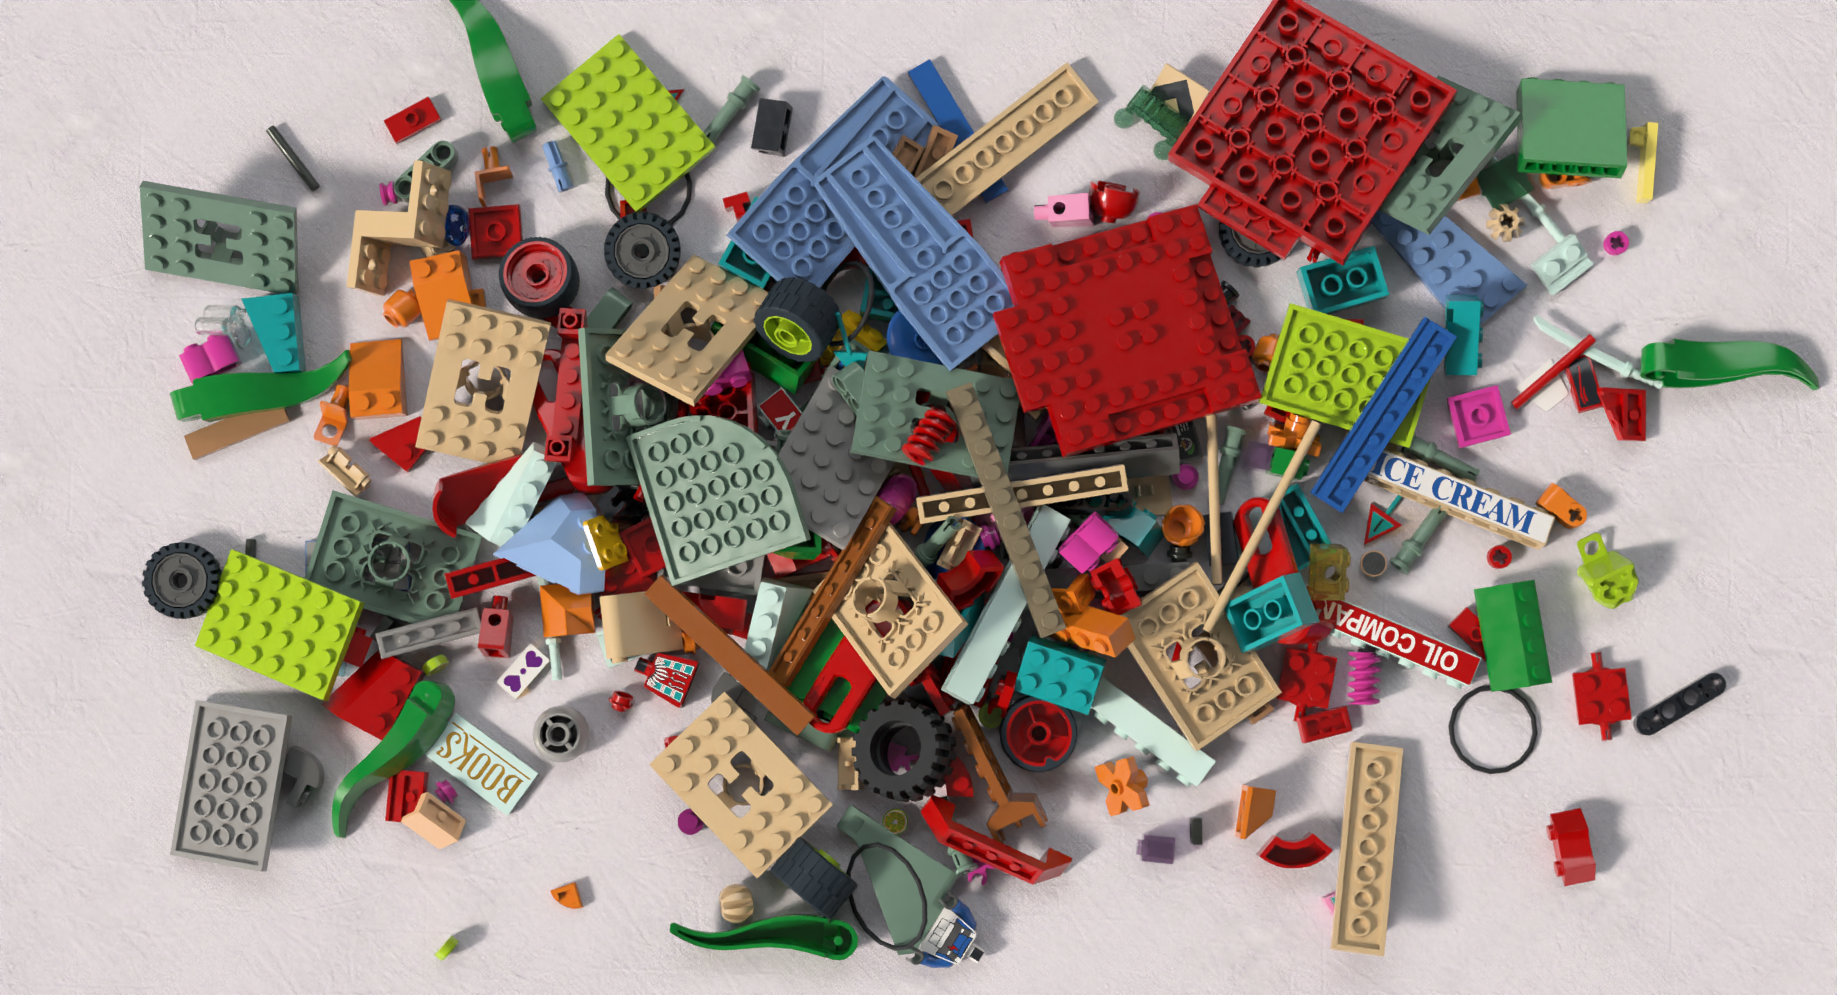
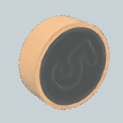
[1360,551,1387,577]

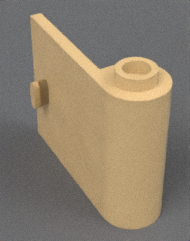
[600,591,683,663]

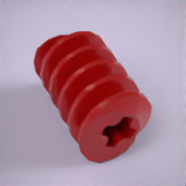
[902,407,957,466]

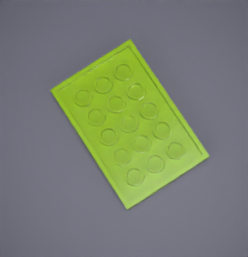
[540,34,716,212]
[1259,303,1431,448]
[195,549,365,701]

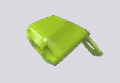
[1577,532,1639,609]

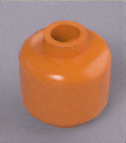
[383,290,421,328]
[1253,334,1279,373]

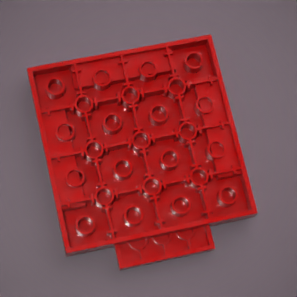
[1168,0,1457,266]
[993,204,1262,458]

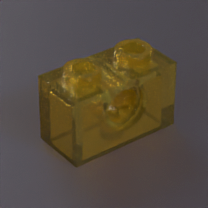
[1308,544,1351,600]

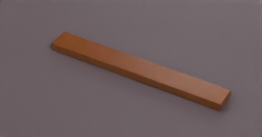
[768,496,897,688]
[644,575,816,736]

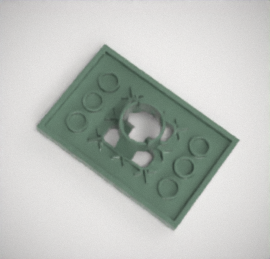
[1379,75,1523,235]
[139,181,299,295]
[578,327,672,486]
[851,351,1019,478]
[305,490,483,623]

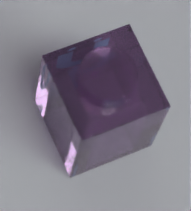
[1241,440,1274,473]
[1136,834,1176,864]

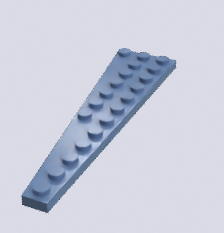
[1372,211,1527,325]

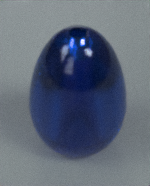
[445,204,470,246]

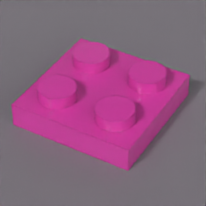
[1446,385,1511,448]

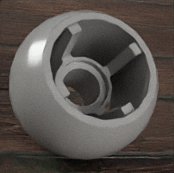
[533,706,589,762]

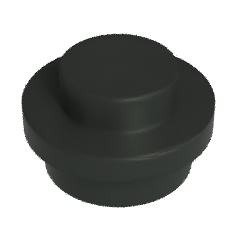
[1166,544,1193,562]

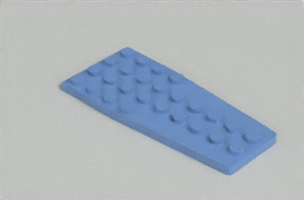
[726,76,939,288]
[814,136,1014,371]

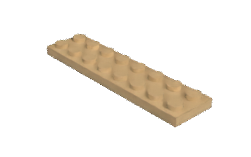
[916,62,1099,216]
[1330,741,1403,957]

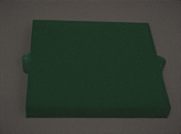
[1476,153,1535,210]

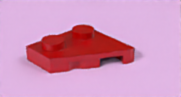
[1597,387,1646,442]
[369,416,427,473]

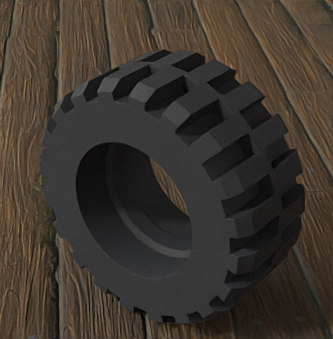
[851,699,957,802]

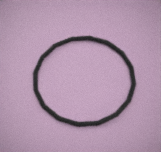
[846,842,928,951]

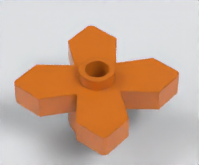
[1267,413,1322,457]
[1095,756,1150,816]

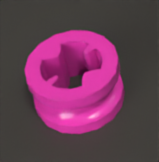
[379,181,398,206]
[1603,231,1629,256]

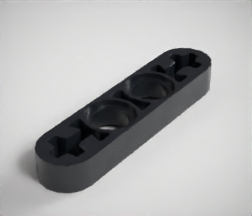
[1035,491,1134,517]
[1633,673,1726,736]

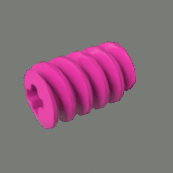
[1347,652,1381,705]

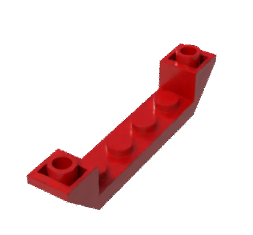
[544,308,588,463]
[921,795,1072,885]

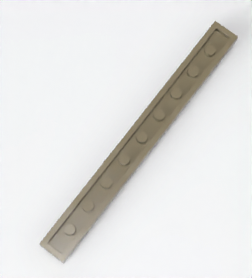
[946,382,1066,638]

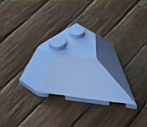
[493,492,605,595]

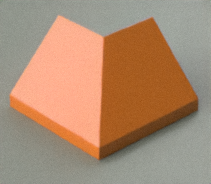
[540,584,596,637]
[1235,785,1276,839]

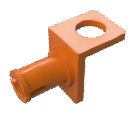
[474,146,513,207]
[313,385,349,447]

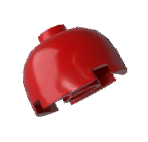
[1088,181,1140,224]

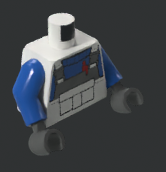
[905,890,985,968]

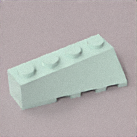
[465,442,557,546]
[737,577,813,682]

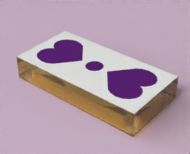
[497,643,550,699]

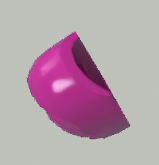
[876,474,917,526]

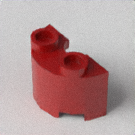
[1089,558,1142,615]

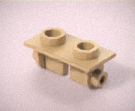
[318,445,372,497]
[937,518,983,571]

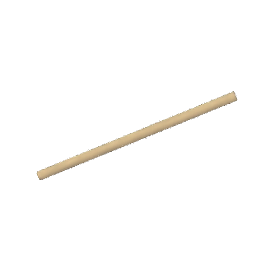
[1206,414,1222,585]
[1203,420,1321,634]

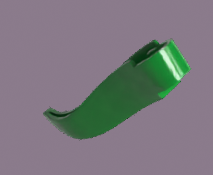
[449,0,537,144]
[1640,339,1819,391]
[170,350,352,423]
[332,680,455,838]
[670,914,858,960]

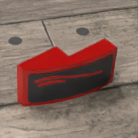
[1564,355,1603,414]

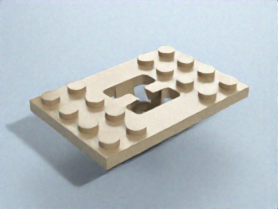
[606,254,769,406]
[415,299,551,463]
[812,522,968,699]
[1120,562,1282,751]
[649,692,833,879]

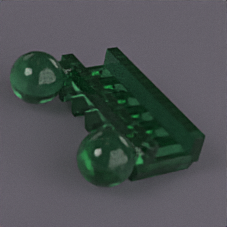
[1114,85,1190,161]

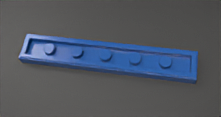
[908,59,1008,204]

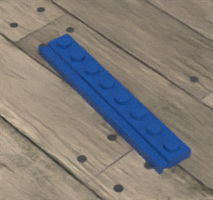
[1310,316,1457,513]

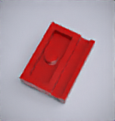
[385,770,429,823]

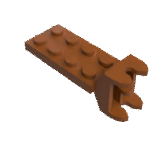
[952,702,1048,844]

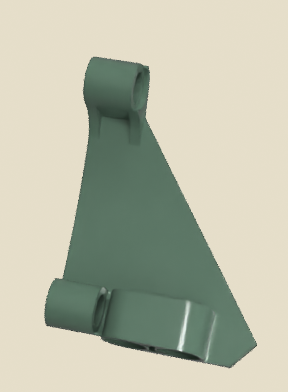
[836,804,959,955]

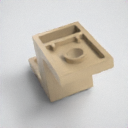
[346,161,452,296]

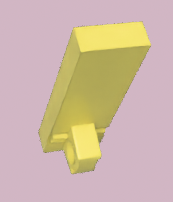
[1628,122,1658,203]

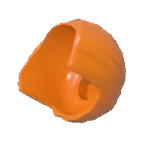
[1161,504,1205,547]

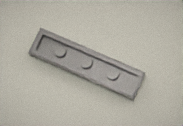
[375,607,481,659]

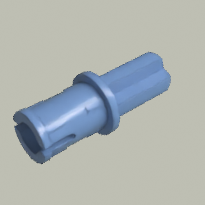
[543,140,574,193]

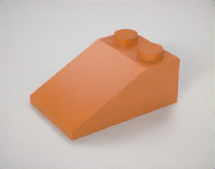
[409,250,475,341]
[349,339,408,420]

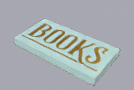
[424,712,539,816]

